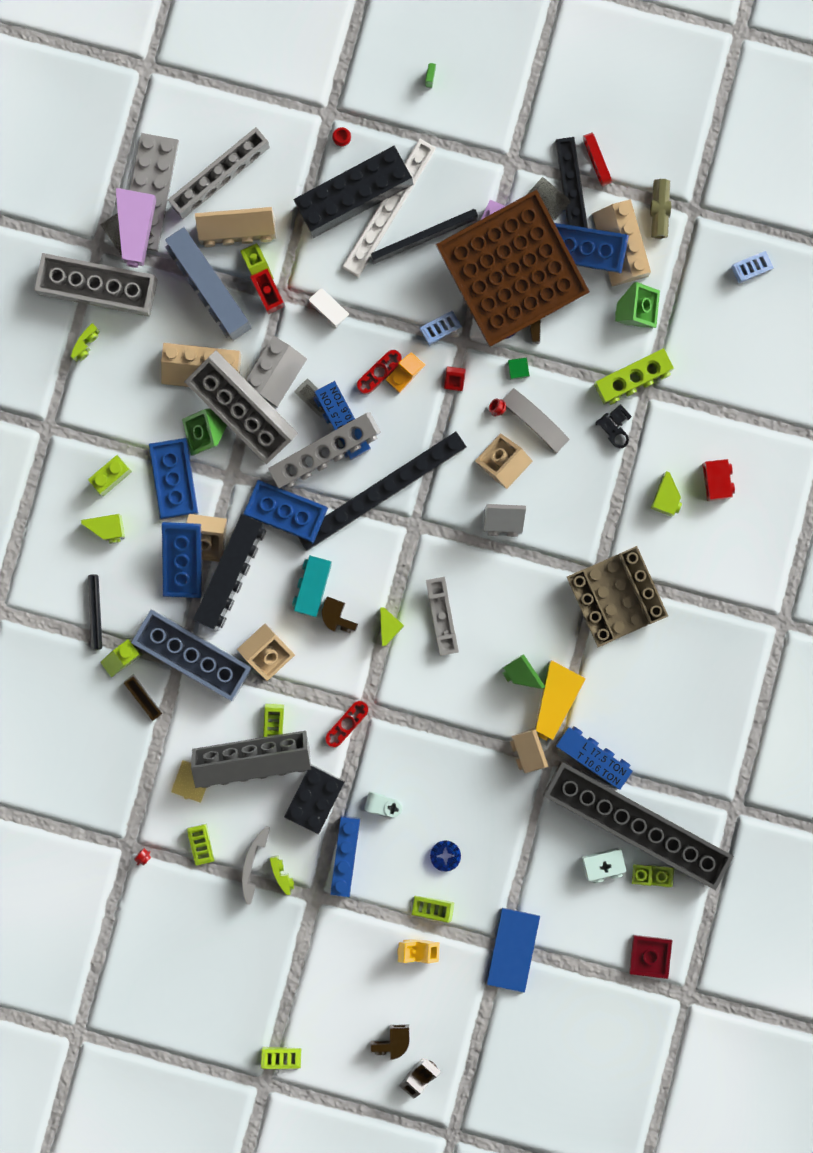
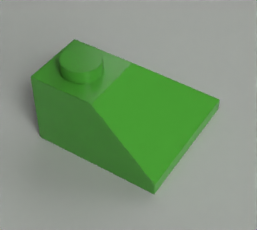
[615,282,660,328]
[182,408,227,456]
[502,654,545,689]

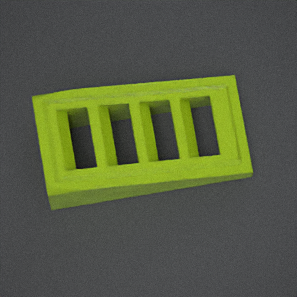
[263,704,284,737]
[187,823,215,866]
[411,896,455,923]
[261,1047,302,1069]

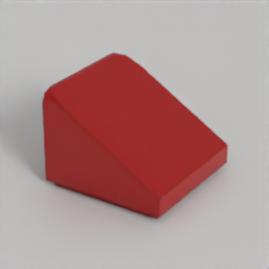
[444,366,466,391]

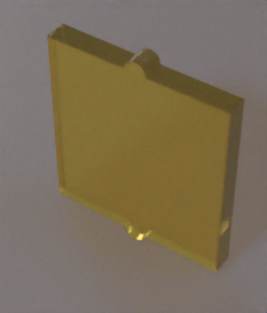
[171,760,206,803]

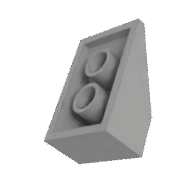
[483,504,526,537]

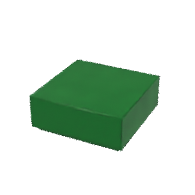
[508,357,530,380]

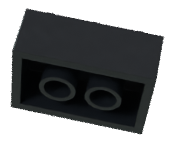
[284,764,345,835]

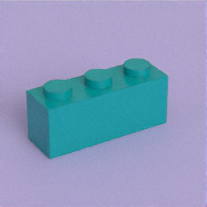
[292,555,332,617]

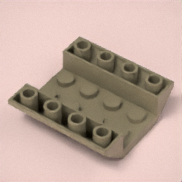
[567,546,668,647]

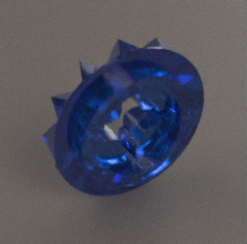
[430,840,461,872]

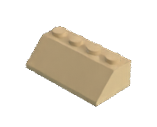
[592,199,651,286]
[195,207,276,247]
[161,343,241,387]

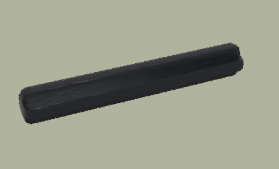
[88,574,102,650]

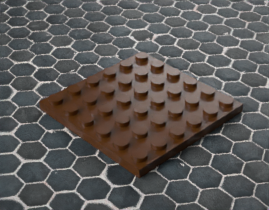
[435,189,590,347]

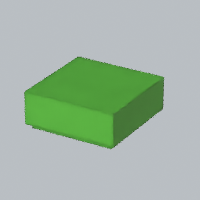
[425,63,436,88]

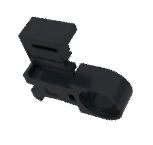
[595,404,632,449]

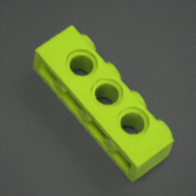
[594,348,674,405]

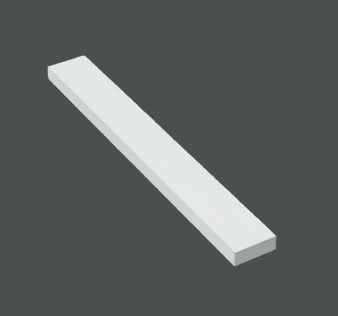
[342,139,436,278]

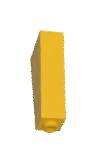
[535,660,586,741]

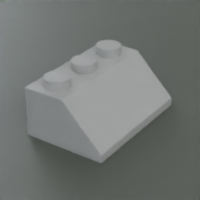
[246,335,307,407]

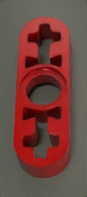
[583,132,612,187]
[357,350,402,395]
[326,701,369,747]

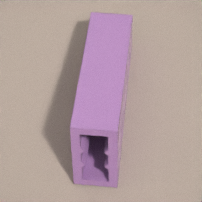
[116,188,156,268]

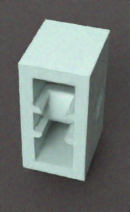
[582,848,627,883]

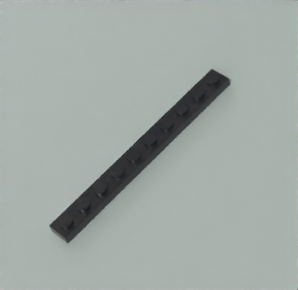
[298,431,467,551]

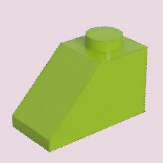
[240,243,274,279]
[650,471,682,517]
[81,514,125,544]
[100,639,143,678]

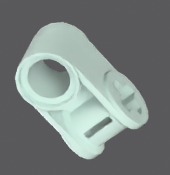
[364,791,402,817]

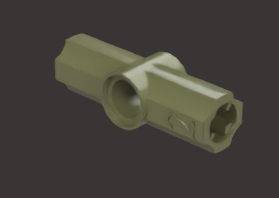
[650,179,671,239]

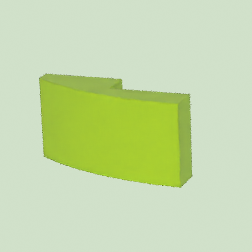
[71,323,100,362]
[270,855,294,895]
[632,864,674,887]

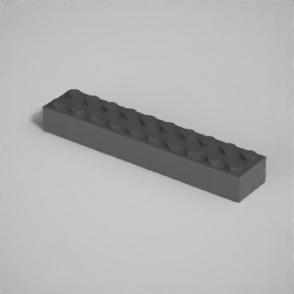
[543,761,734,890]

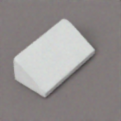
[308,288,349,328]

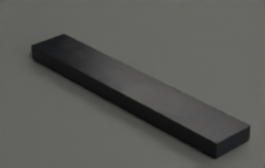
[555,137,588,228]
[371,209,478,264]

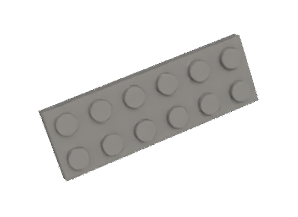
[120,133,179,252]

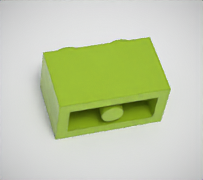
[88,455,132,496]

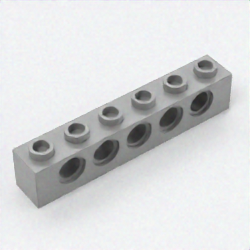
[168,127,270,220]
[268,412,381,490]

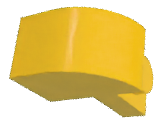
[397,939,440,963]

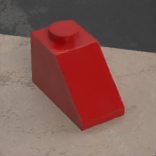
[250,268,286,315]

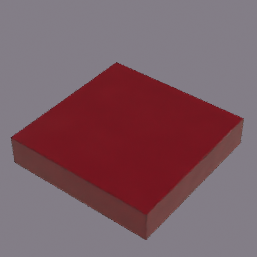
[629,935,673,979]

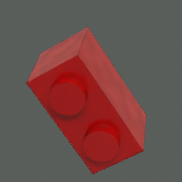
[702,459,735,501]

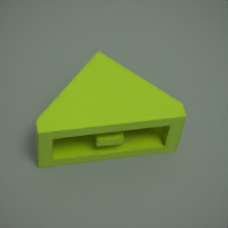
[380,607,404,646]

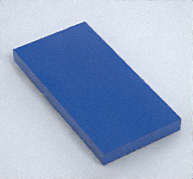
[555,223,629,273]
[149,438,199,519]
[243,480,328,543]
[162,522,202,598]
[487,907,540,993]

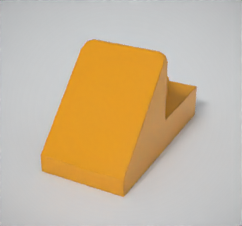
[386,352,425,393]

